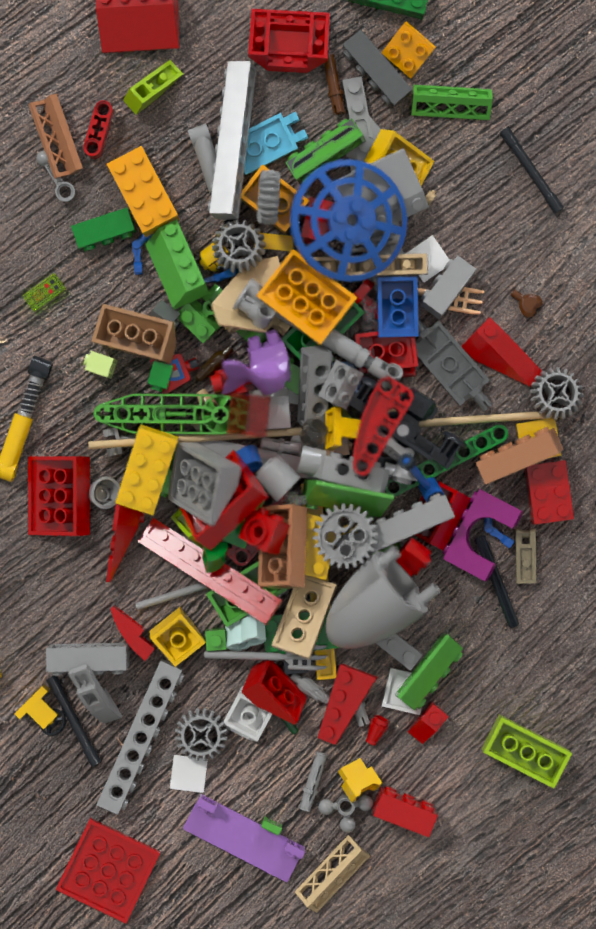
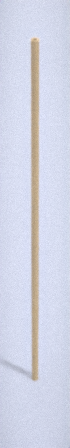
[88,411,560,449]

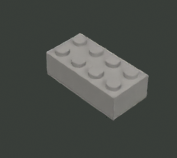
[46,642,130,675]

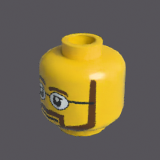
[199,243,229,272]

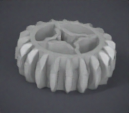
[257,170,281,225]
[212,219,266,273]
[530,367,583,420]
[175,708,228,761]

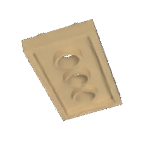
[272,575,337,660]

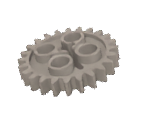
[313,504,378,569]

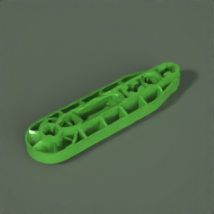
[94,393,242,434]

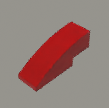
[110,605,156,661]

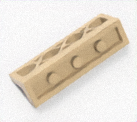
[295,835,370,913]

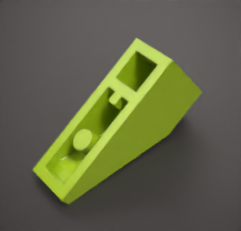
[123,60,183,115]

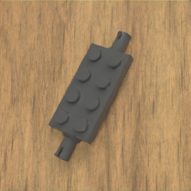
[415,318,493,412]

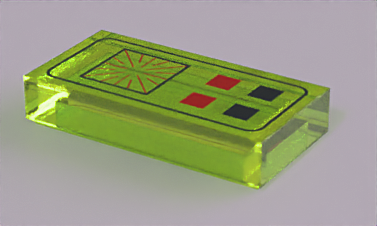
[22,273,66,312]

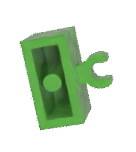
[178,299,221,343]

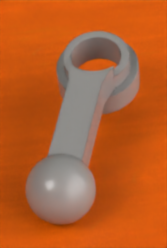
[36,150,75,202]

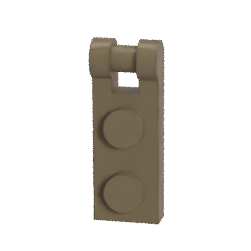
[515,528,536,584]

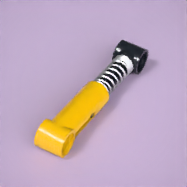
[0,355,53,482]

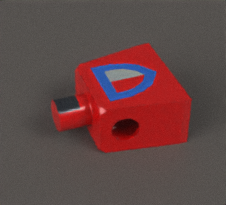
[150,354,199,394]

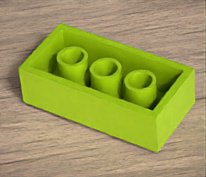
[481,714,572,788]

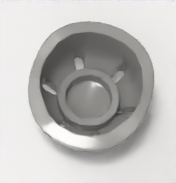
[89,476,120,509]

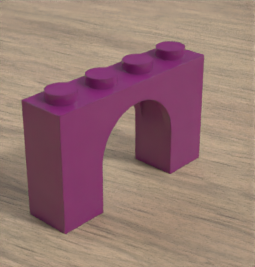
[443,489,524,582]

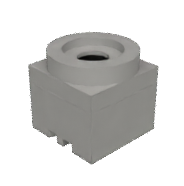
[249,388,291,431]

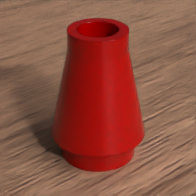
[365,715,389,746]

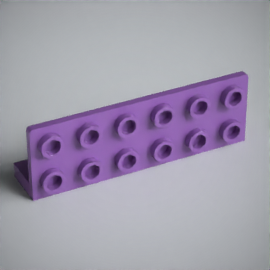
[183,793,305,882]

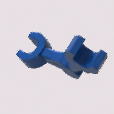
[132,234,153,275]
[204,268,239,284]
[484,518,515,548]

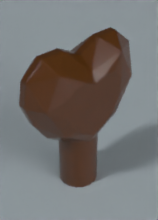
[510,289,543,318]

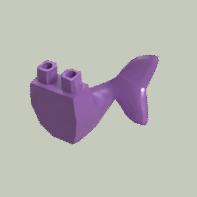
[222,329,291,395]

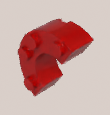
[395,537,431,577]

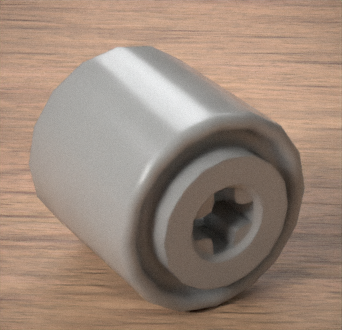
[256,455,301,502]

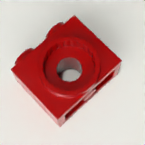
[238,506,290,555]

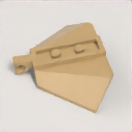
[211,256,291,336]

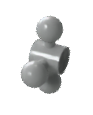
[318,794,373,833]

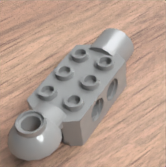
[297,445,418,493]

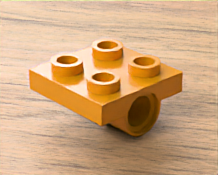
[381,21,436,78]

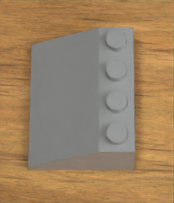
[336,148,429,233]
[168,442,241,525]

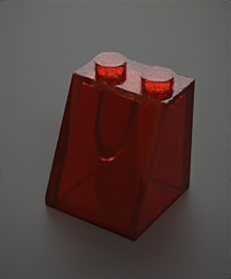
[227,394,271,438]

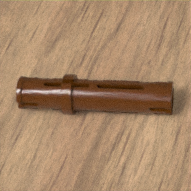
[324,54,345,115]

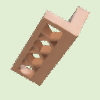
[28,94,83,179]

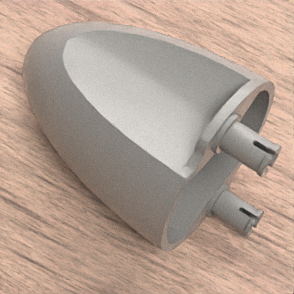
[326,546,441,649]

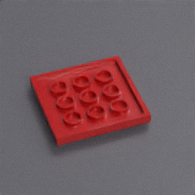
[55,818,161,924]

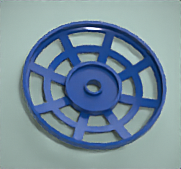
[290,159,407,282]

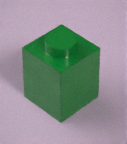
[147,360,174,392]

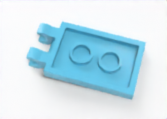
[244,112,308,176]

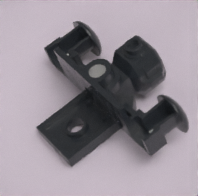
[348,376,467,479]

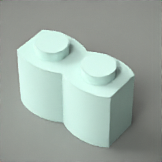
[225,614,266,651]

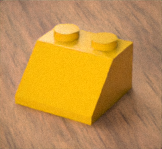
[149,607,206,667]

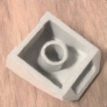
[224,686,272,742]

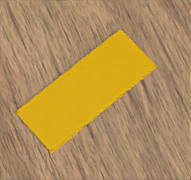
[253,233,294,252]

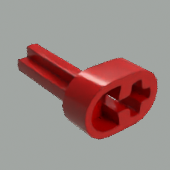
[353,278,378,320]

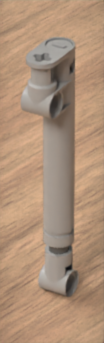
[232,278,403,389]

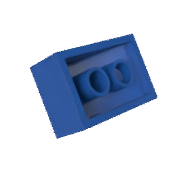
[377,277,419,337]

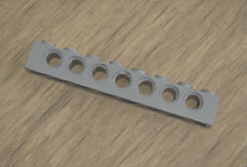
[97,659,185,815]

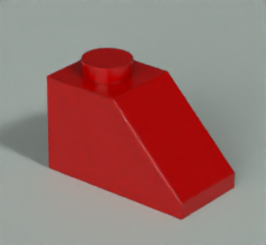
[407,701,449,744]

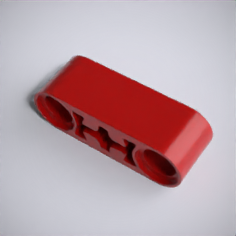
[83,100,114,159]

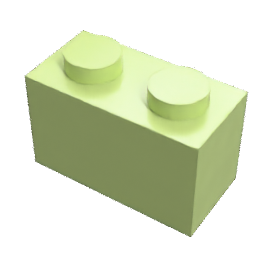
[83,351,118,379]

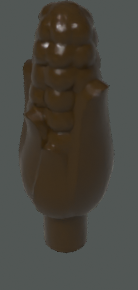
[196,345,234,382]

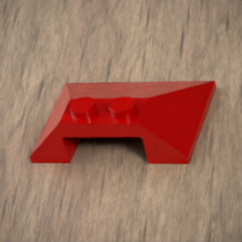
[248,9,330,73]

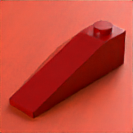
[461,317,542,387]
[106,504,145,582]

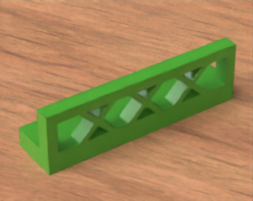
[411,85,493,120]

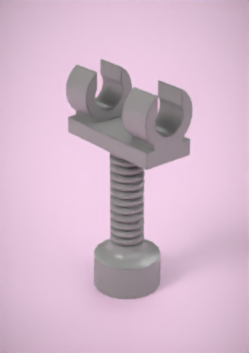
[102,425,155,457]

